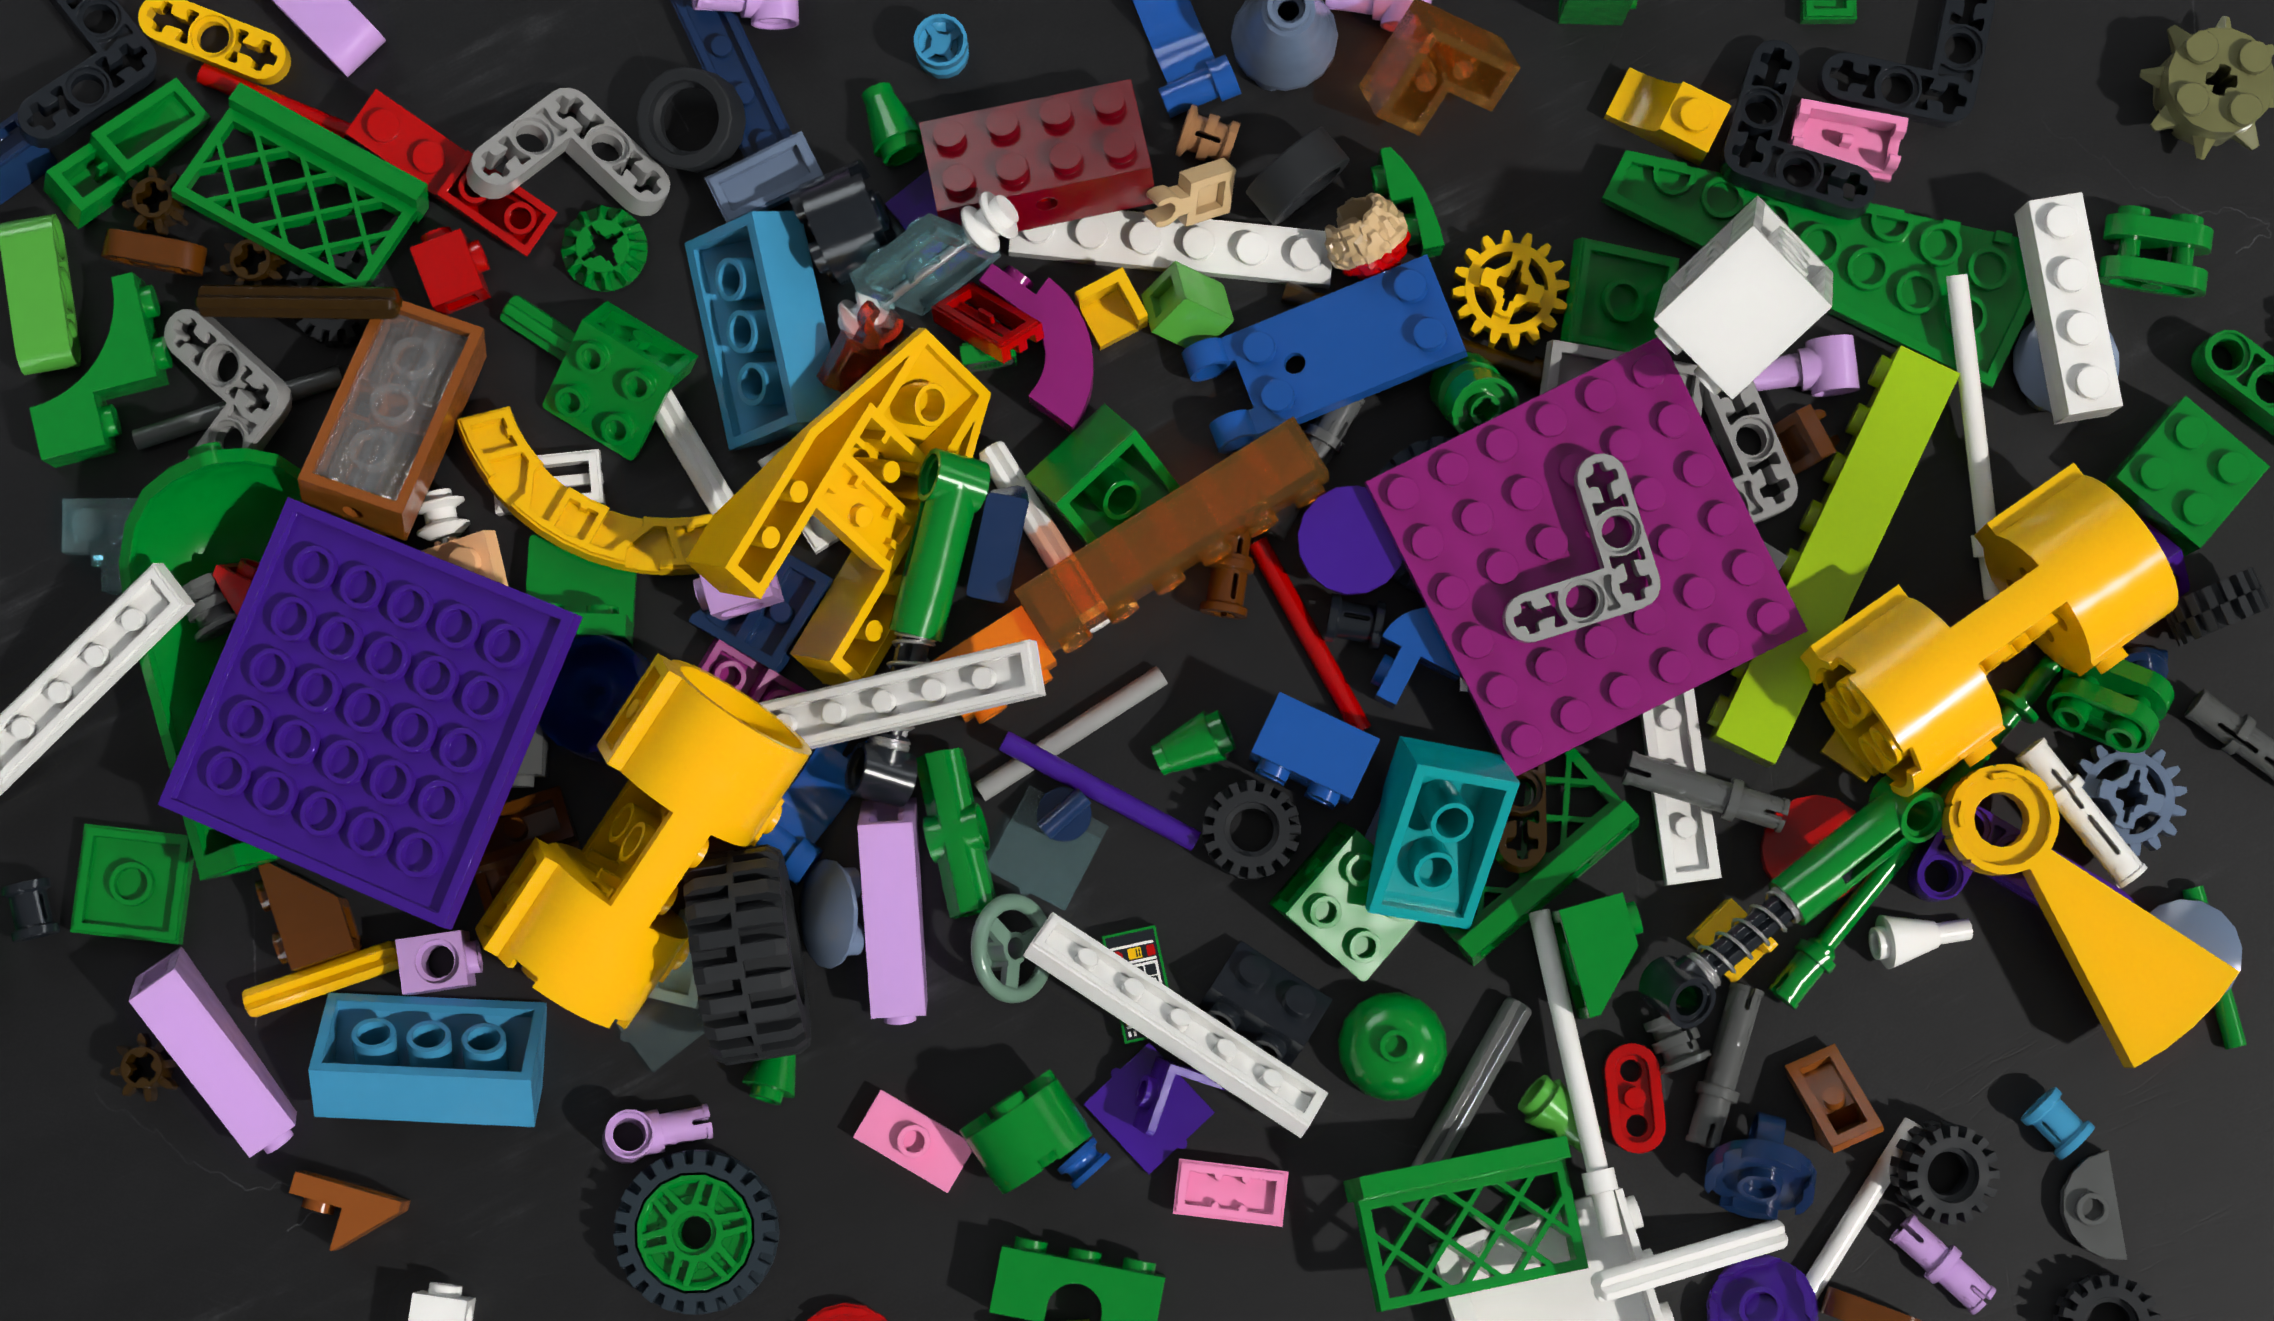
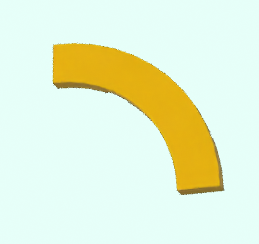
[456,406,712,576]

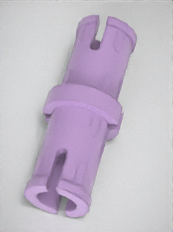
[1890,1214,1996,1315]

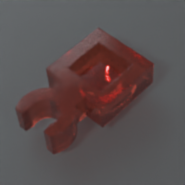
[816,300,904,393]

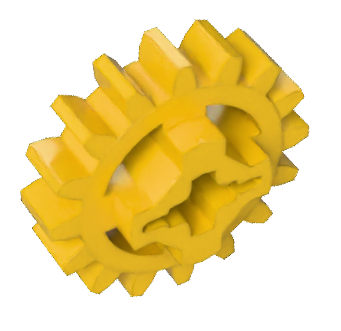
[1451,230,1570,350]

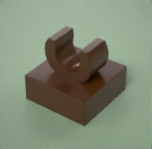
[1773,404,1840,476]

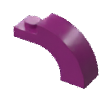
[979,263,1094,434]

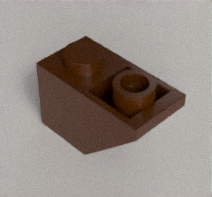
[255,863,364,971]

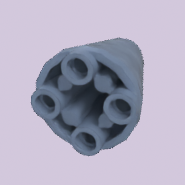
[1231,0,1338,91]

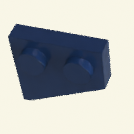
[688,554,834,675]

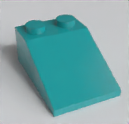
[1365,736,1520,930]

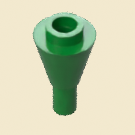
[742,1055,796,1105]

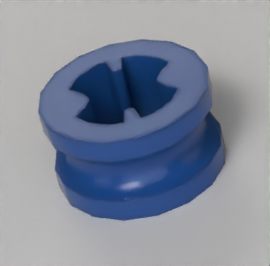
[1057,1137,1111,1190]

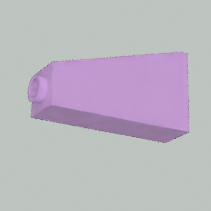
[857,798,928,1025]
[129,946,297,1158]

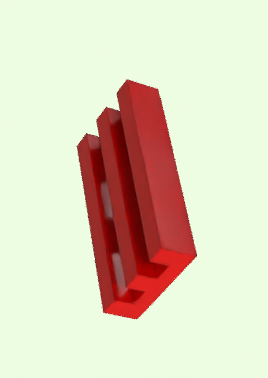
[931,282,1044,364]

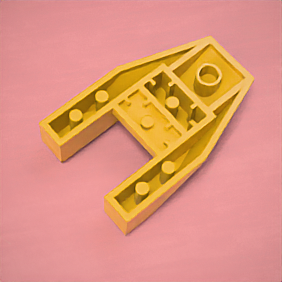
[685,328,991,685]

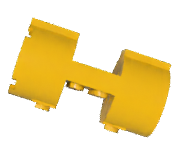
[1800,463,2179,797]
[475,653,812,1029]

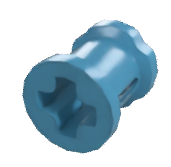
[2020,1087,2095,1160]

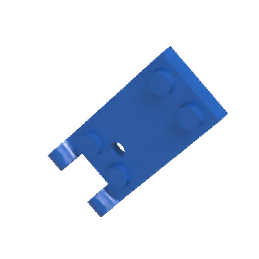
[1181,254,1468,454]

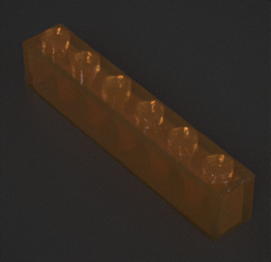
[1014,416,1329,654]

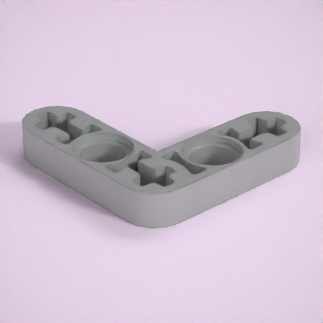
[466,88,671,216]
[164,309,293,459]
[1703,381,1798,524]
[1502,453,1661,643]

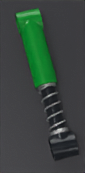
[845,448,990,807]
[1639,775,1946,1029]

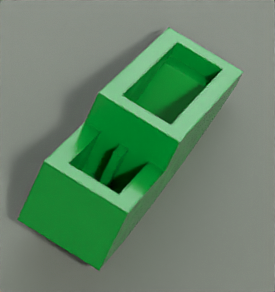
[43,78,211,229]

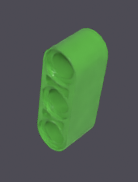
[0,214,81,375]

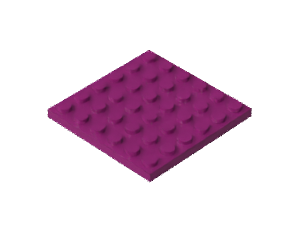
[1364,337,1808,777]

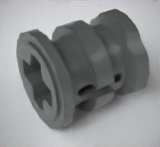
[182,573,237,643]
[1643,1016,1711,1075]

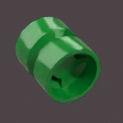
[1429,352,1519,435]

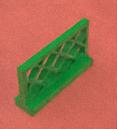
[171,82,429,287]
[1440,748,1639,967]
[1343,1135,1589,1312]

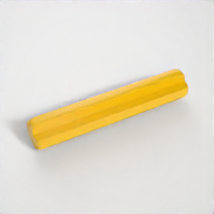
[242,941,399,1017]

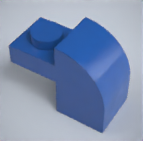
[1370,608,1460,709]

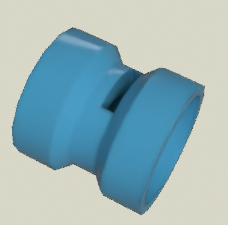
[914,14,969,79]

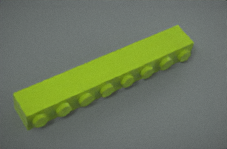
[1706,345,1960,768]

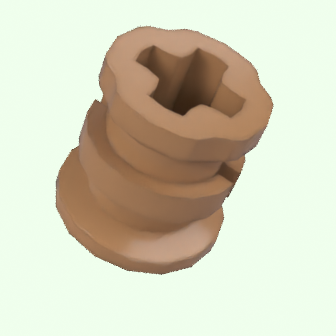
[1175,104,1241,162]

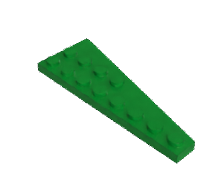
[1600,150,2032,391]

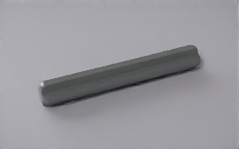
[1411,997,1531,1166]

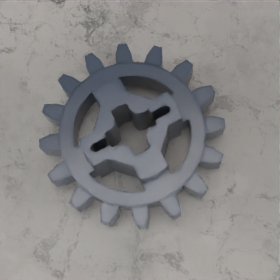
[2074,745,2188,856]

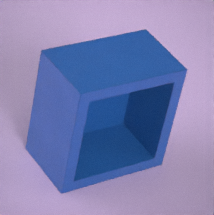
[1248,692,1380,810]

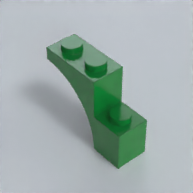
[29,272,173,468]

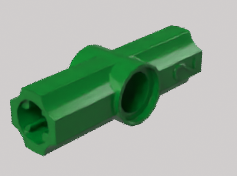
[916,747,996,919]

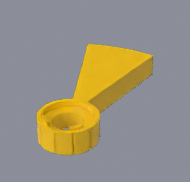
[1941,764,2240,1068]

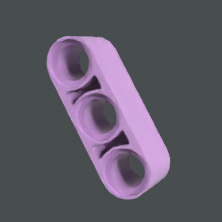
[271,0,386,78]

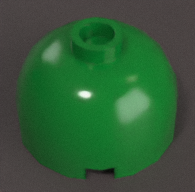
[1338,992,1447,1101]

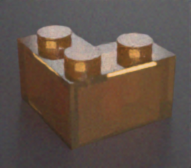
[1359,0,1521,136]

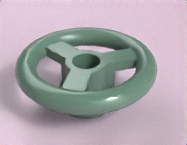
[970,893,1050,1004]

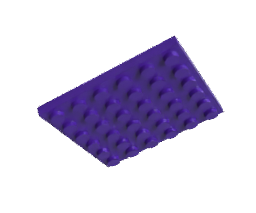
[157,497,583,930]

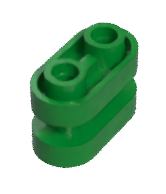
[2098,205,2214,298]
[2047,659,2175,753]

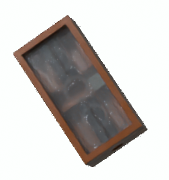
[298,300,487,541]

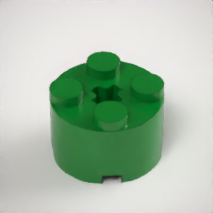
[959,1069,1093,1194]

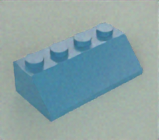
[684,211,841,451]
[308,992,547,1127]

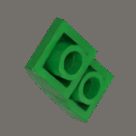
[1370,147,1445,258]

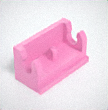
[1787,98,1909,183]

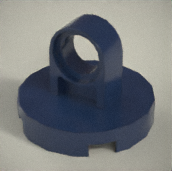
[1704,1112,1817,1220]

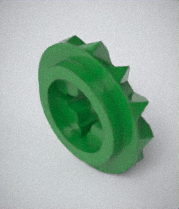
[560,205,648,292]

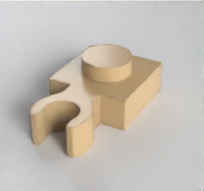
[1144,158,1236,227]

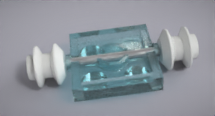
[838,192,1019,346]

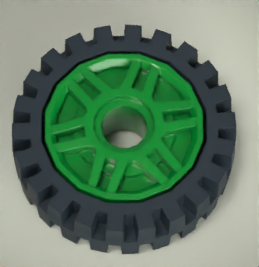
[613,1149,780,1315]

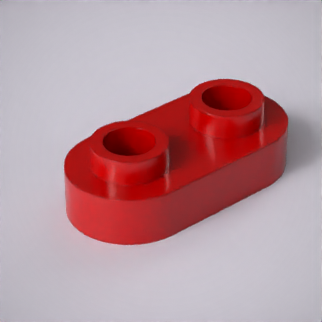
[1602,1043,1666,1154]

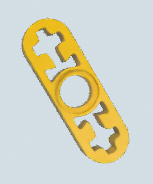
[138,0,291,85]

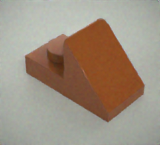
[1785,1043,1884,1154]
[289,1170,411,1251]

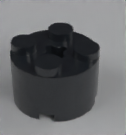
[789,159,903,285]

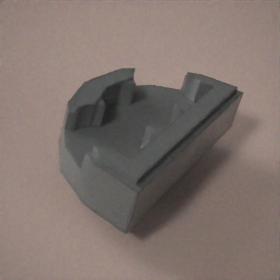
[2060,1150,2127,1260]

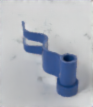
[1132,0,1242,118]
[755,675,875,886]

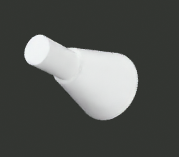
[1869,915,1973,969]

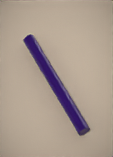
[998,731,1201,851]

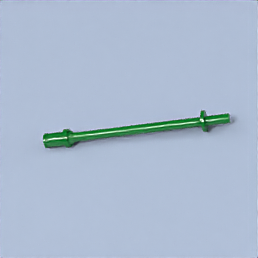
[1767,656,2061,1010]

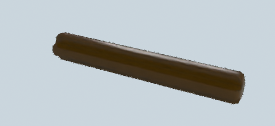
[195,285,402,320]

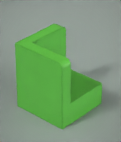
[1141,261,1234,348]

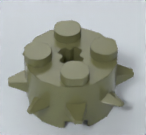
[2140,16,2274,160]

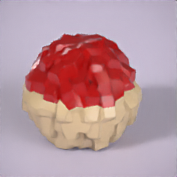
[1324,193,1411,280]

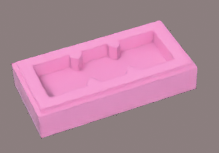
[853,1089,972,1193]
[1173,1158,1289,1227]

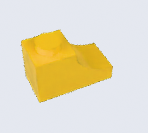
[1603,67,1732,166]

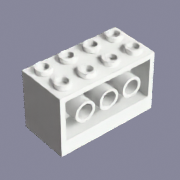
[1653,195,1833,400]

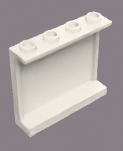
[1428,1187,1675,1321]

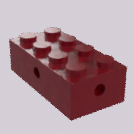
[919,79,1154,247]

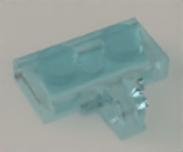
[61,498,138,595]

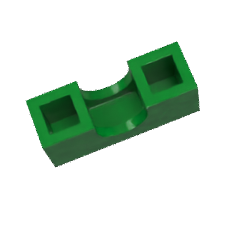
[989,1236,1165,1321]

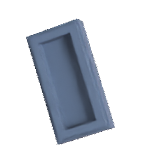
[705,131,823,223]

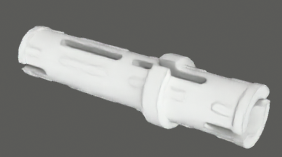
[2015,737,2148,888]

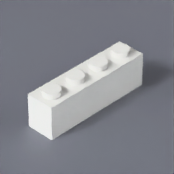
[2014,192,2123,425]

